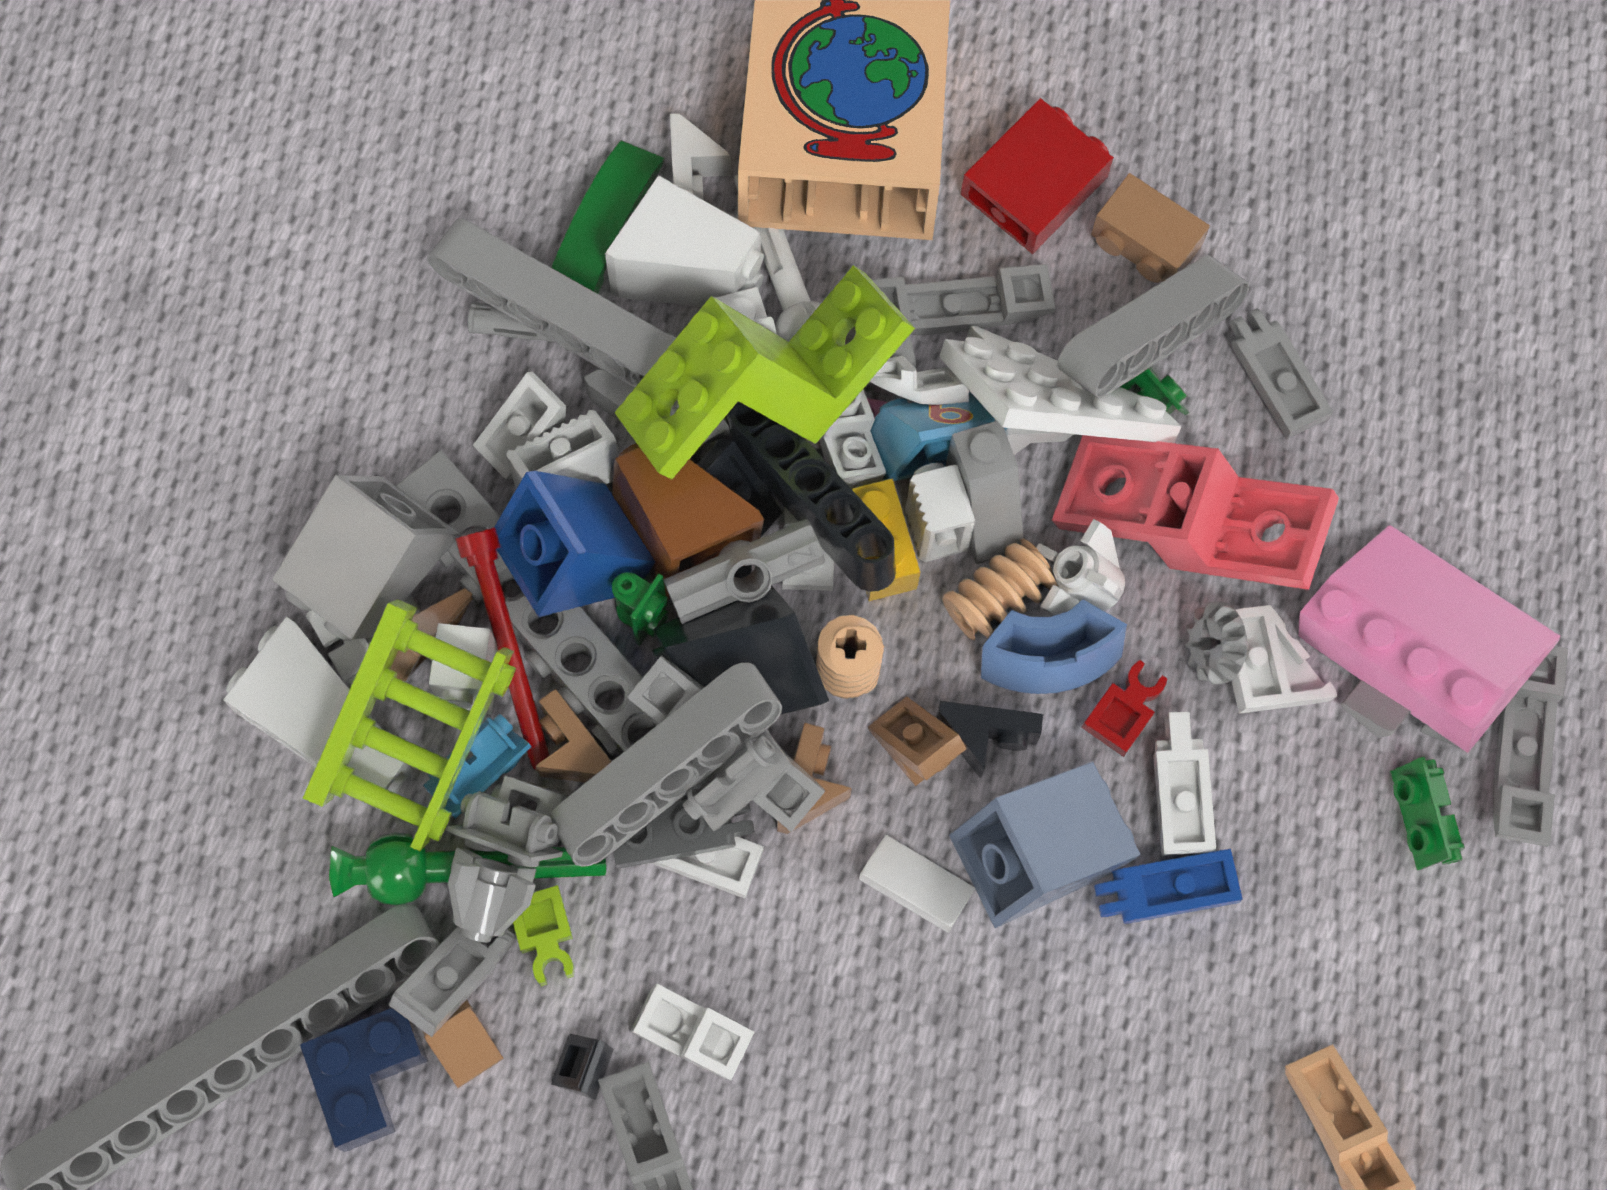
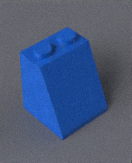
[494,470,655,617]

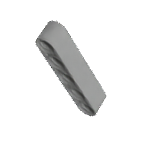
[1057,255,1249,398]
[550,662,782,867]

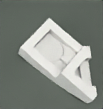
[870,356,969,405]

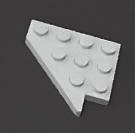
[939,326,1181,443]

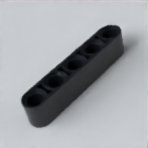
[728,401,896,592]

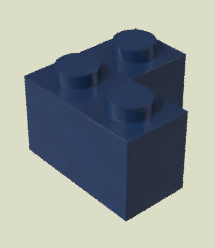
[300,1008,428,1152]

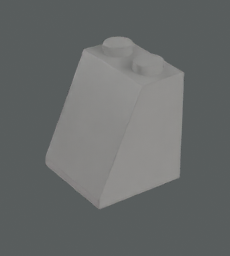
[272,475,459,641]

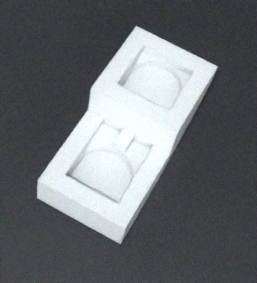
[630,984,754,1081]

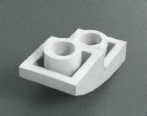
[820,390,886,488]

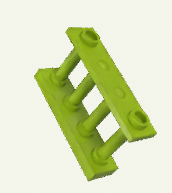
[303,599,516,851]

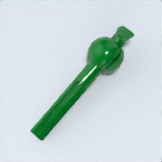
[329,832,606,905]

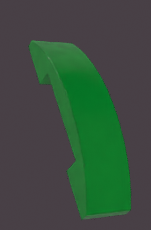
[551,140,665,294]

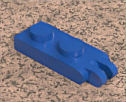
[1094,849,1243,924]

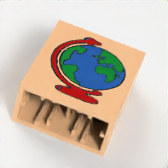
[738,0,950,240]

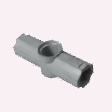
[663,519,826,624]

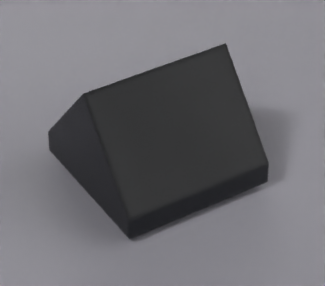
[551,1034,614,1100]

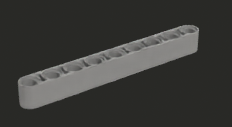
[0,904,440,1190]

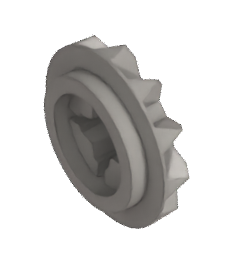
[1184,602,1247,684]

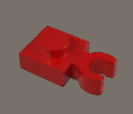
[1081,660,1167,757]

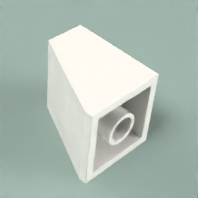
[605,175,764,307]

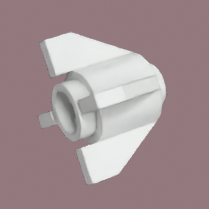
[1036,519,1125,616]

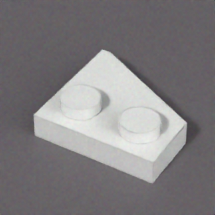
[1232,605,1337,714]

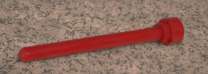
[455,527,550,771]

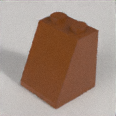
[612,443,764,601]

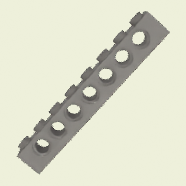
[395,450,659,755]

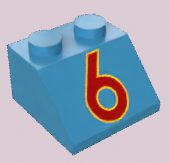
[870,392,1008,481]

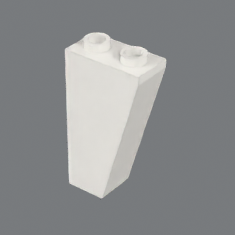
[223,616,413,812]

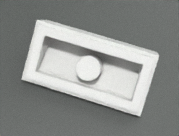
[859,835,975,933]

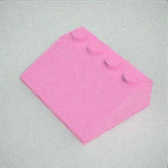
[1298,525,1561,753]

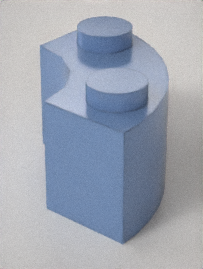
[981,599,1127,694]

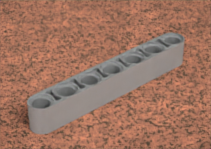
[427,218,679,412]

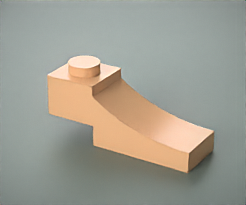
[1285,1044,1416,1190]

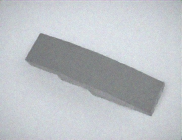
[598,1061,693,1190]

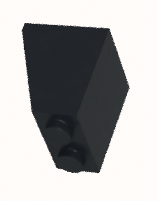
[652,586,829,715]

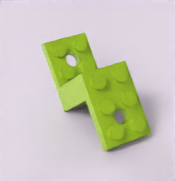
[614,265,915,479]

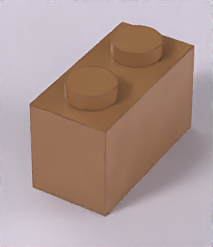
[1091,173,1210,283]

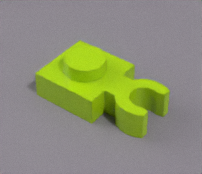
[513,885,575,987]

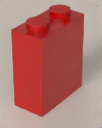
[960,98,1114,255]

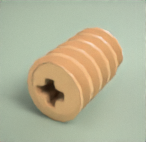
[942,538,1058,641]
[816,615,884,699]

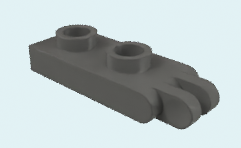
[613,800,755,869]

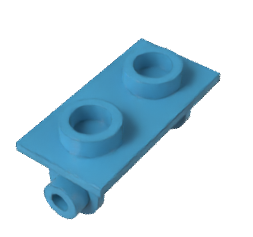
[423,714,532,819]

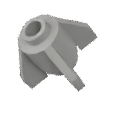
[448,847,536,943]

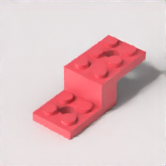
[1052,435,1339,590]

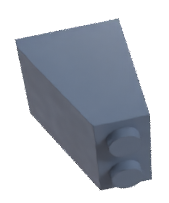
[949,762,1141,929]

